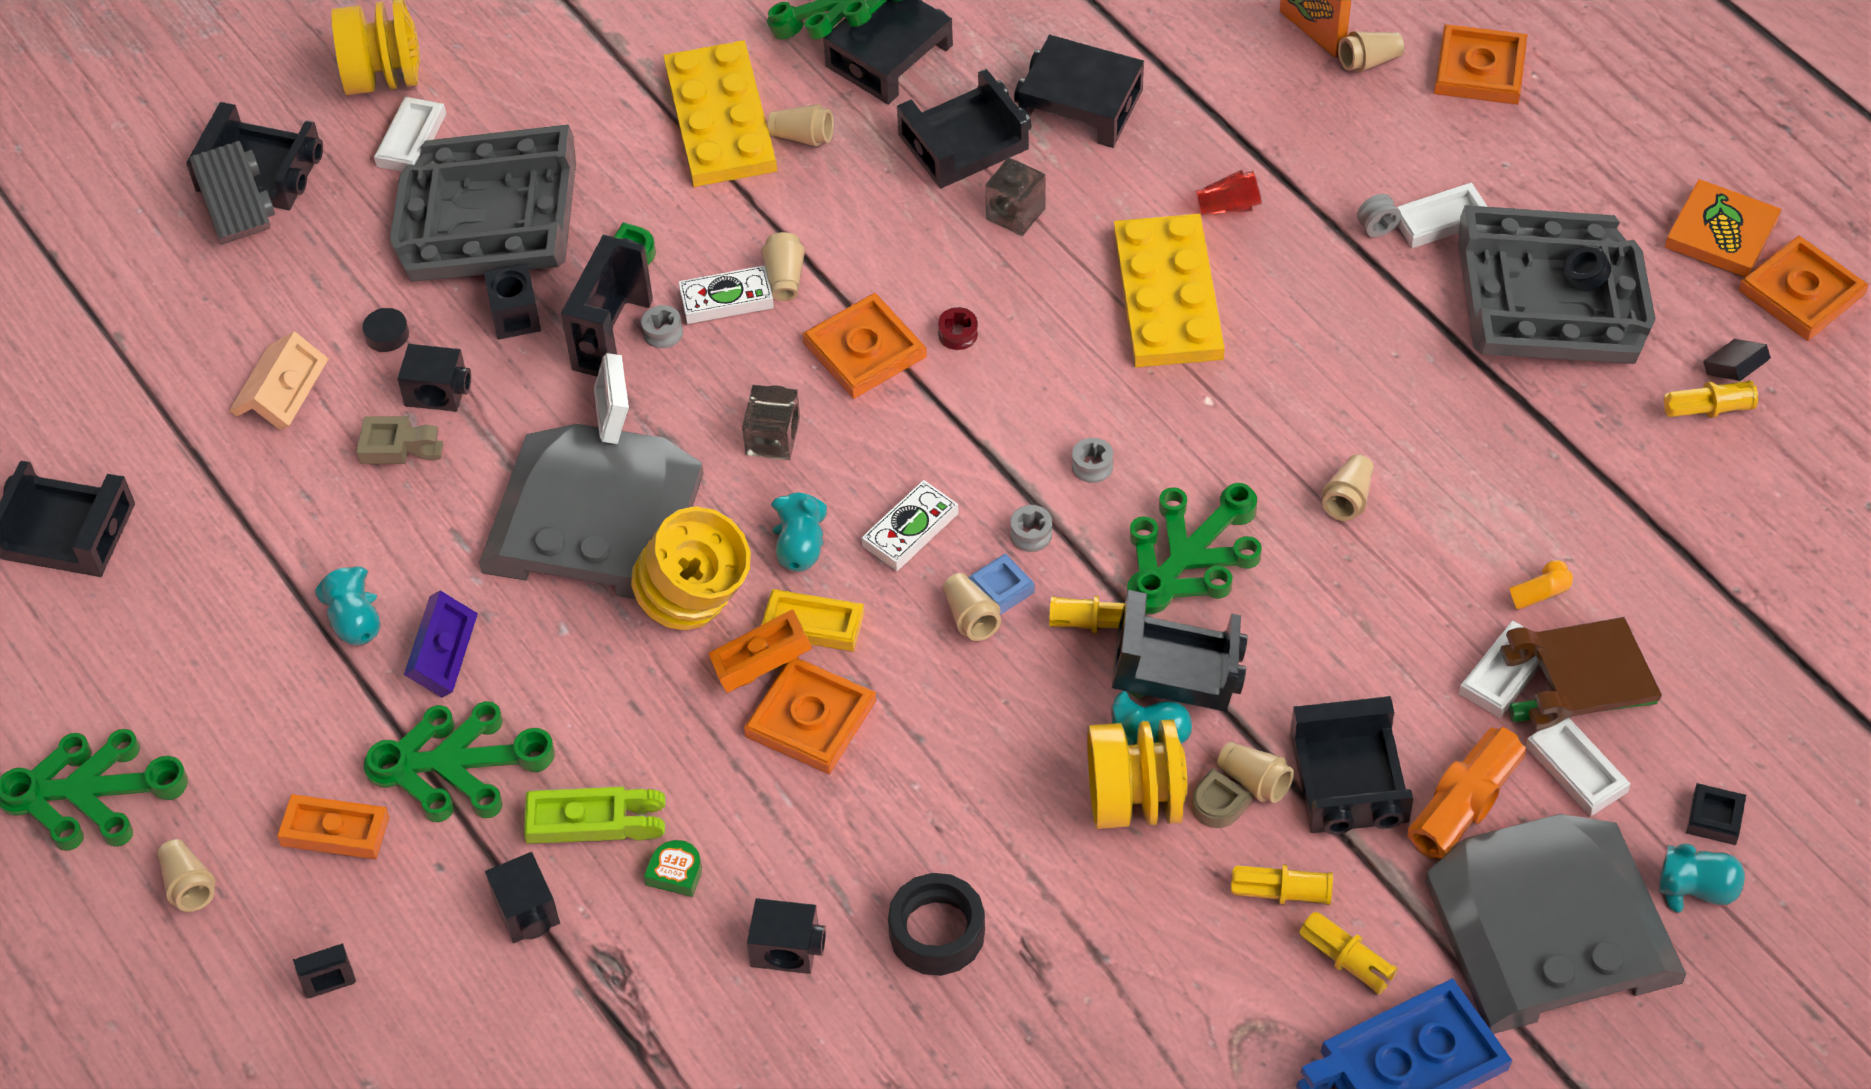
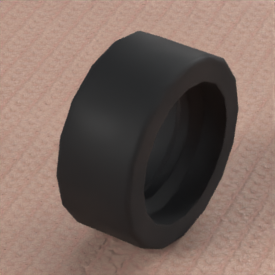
[888,873,985,976]

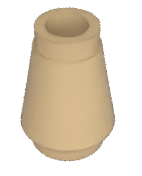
[1338,31,1404,73]
[768,104,834,147]
[761,232,805,301]
[1322,454,1374,521]
[943,573,1001,641]
[1217,741,1294,803]
[157,839,215,912]

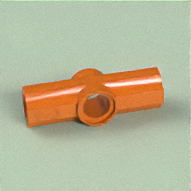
[1407,727,1527,859]

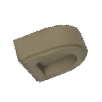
[1192,768,1252,828]

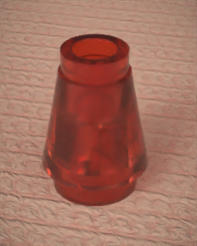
[1195,169,1262,215]

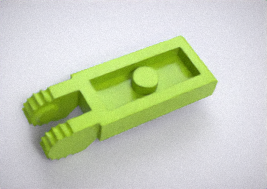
[524,786,665,844]

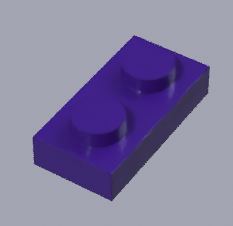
[404,590,478,697]

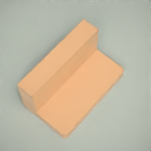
[229,331,329,430]

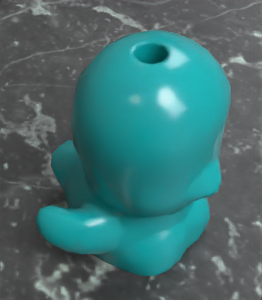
[771,492,827,572]
[315,566,381,646]
[1111,691,1192,745]
[1659,843,1745,913]

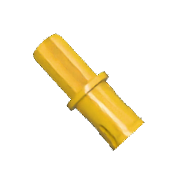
[1663,380,1758,418]
[1049,595,1124,634]
[1231,864,1333,905]
[1299,912,1398,995]

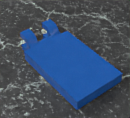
[1296,978,1512,1089]

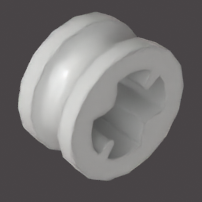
[1357,193,1402,237]
[641,305,683,349]
[1072,438,1113,483]
[1011,505,1052,552]

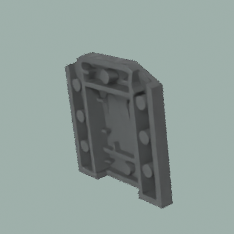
[390,124,576,282]
[1458,205,1656,364]
[479,424,704,599]
[1425,814,1686,1034]

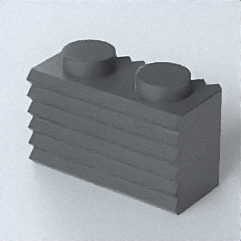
[190,141,275,245]

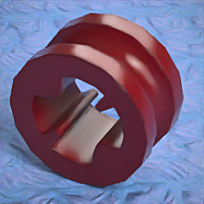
[938,307,978,350]

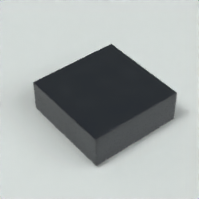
[1703,339,1771,381]
[1686,783,1746,845]
[293,943,356,998]

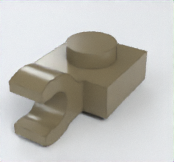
[356,416,443,464]

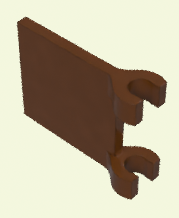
[1500,617,1662,730]

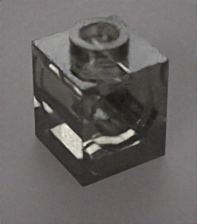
[985,157,1046,237]
[742,384,800,460]

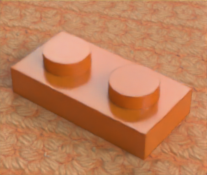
[708,609,813,693]
[277,794,390,860]

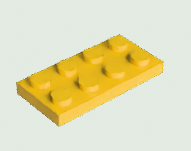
[663,40,777,187]
[1114,213,1225,368]

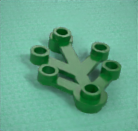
[767,0,902,40]
[1127,483,1262,614]
[363,701,555,822]
[0,729,188,851]

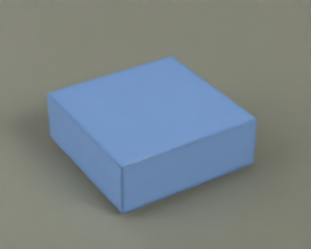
[968,553,1035,615]

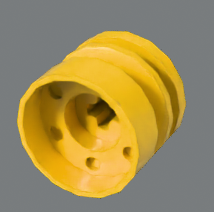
[331,0,421,96]
[631,506,751,631]
[1087,719,1187,829]

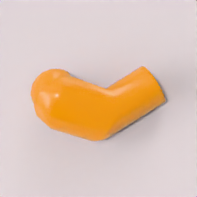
[1509,560,1573,610]

